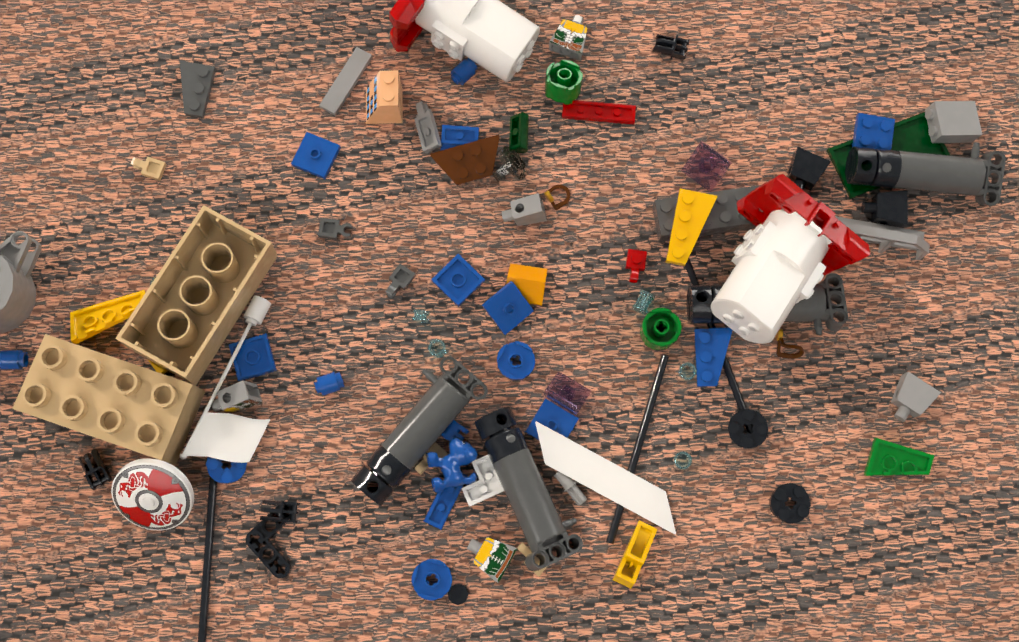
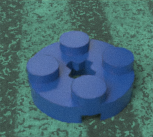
[497,341,535,380]
[206,457,247,484]
[412,559,452,600]

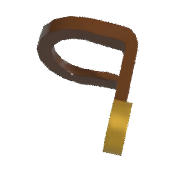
[544,185,570,210]
[775,329,804,359]

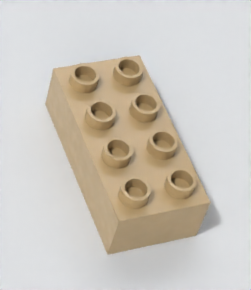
[115,205,278,386]
[12,334,206,465]

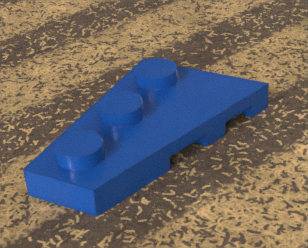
[694,328,733,387]

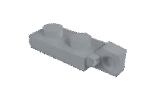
[414,101,442,153]

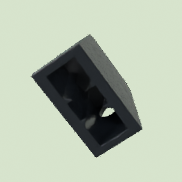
[787,147,831,191]
[861,190,908,228]

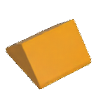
[507,263,547,306]

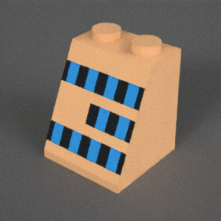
[366,70,403,124]

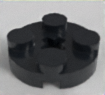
[728,409,768,449]
[769,483,811,524]

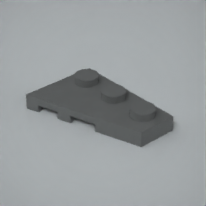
[180,61,216,119]

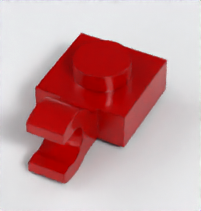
[625,249,647,283]

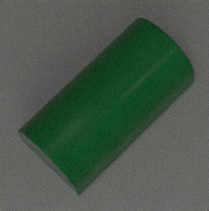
[509,112,529,153]

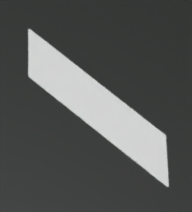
[535,421,676,535]

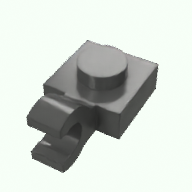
[385,264,416,299]

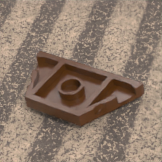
[430,135,500,186]

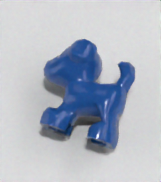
[426,437,477,492]

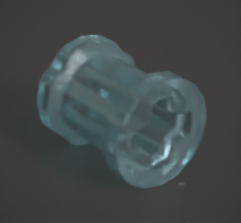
[632,290,655,315]

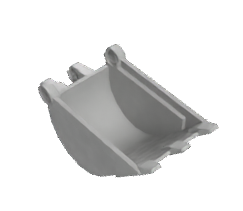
[0,231,42,334]

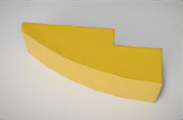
[612,520,657,589]

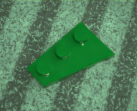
[864,438,934,476]

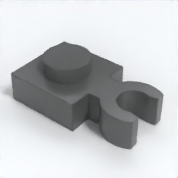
[318,218,353,240]

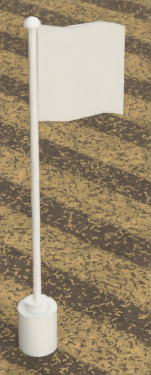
[179,295,271,463]

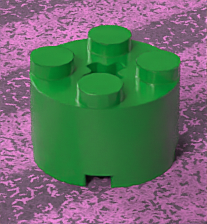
[545,60,583,105]
[640,308,682,350]

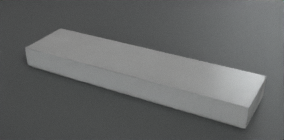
[319,47,373,116]

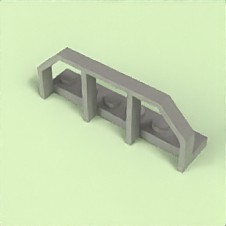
[835,216,930,260]

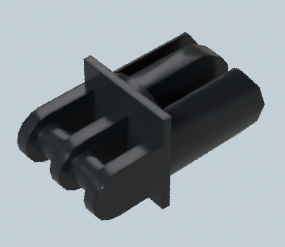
[653,34,689,60]
[78,449,112,490]
[260,500,300,523]

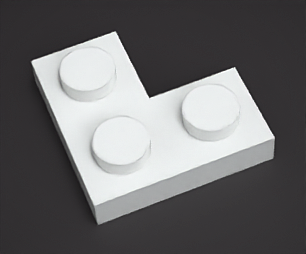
[461,455,504,507]

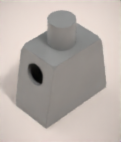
[502,193,547,226]
[891,372,941,422]

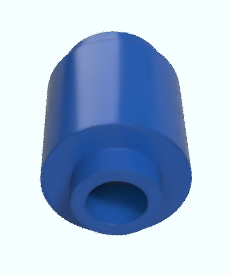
[451,58,478,85]
[0,350,29,370]
[314,372,345,396]

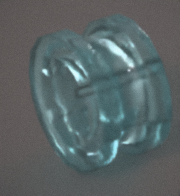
[411,309,430,323]
[428,339,446,358]
[678,362,697,381]
[673,451,692,470]

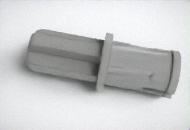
[554,472,587,506]

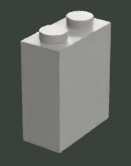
[925,101,982,143]

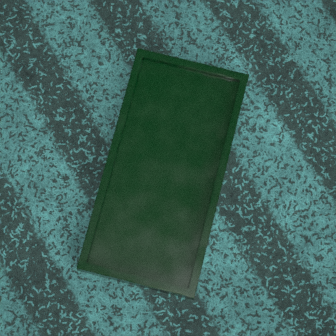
[827,112,951,199]

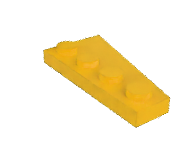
[666,189,717,266]
[70,290,146,344]

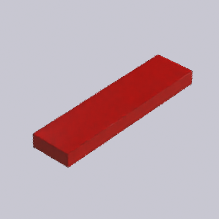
[562,100,636,125]

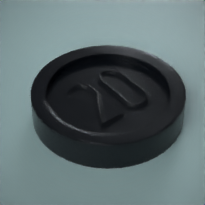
[448,584,468,605]

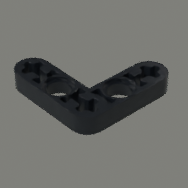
[246,505,292,578]

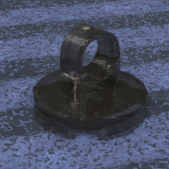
[492,146,529,182]

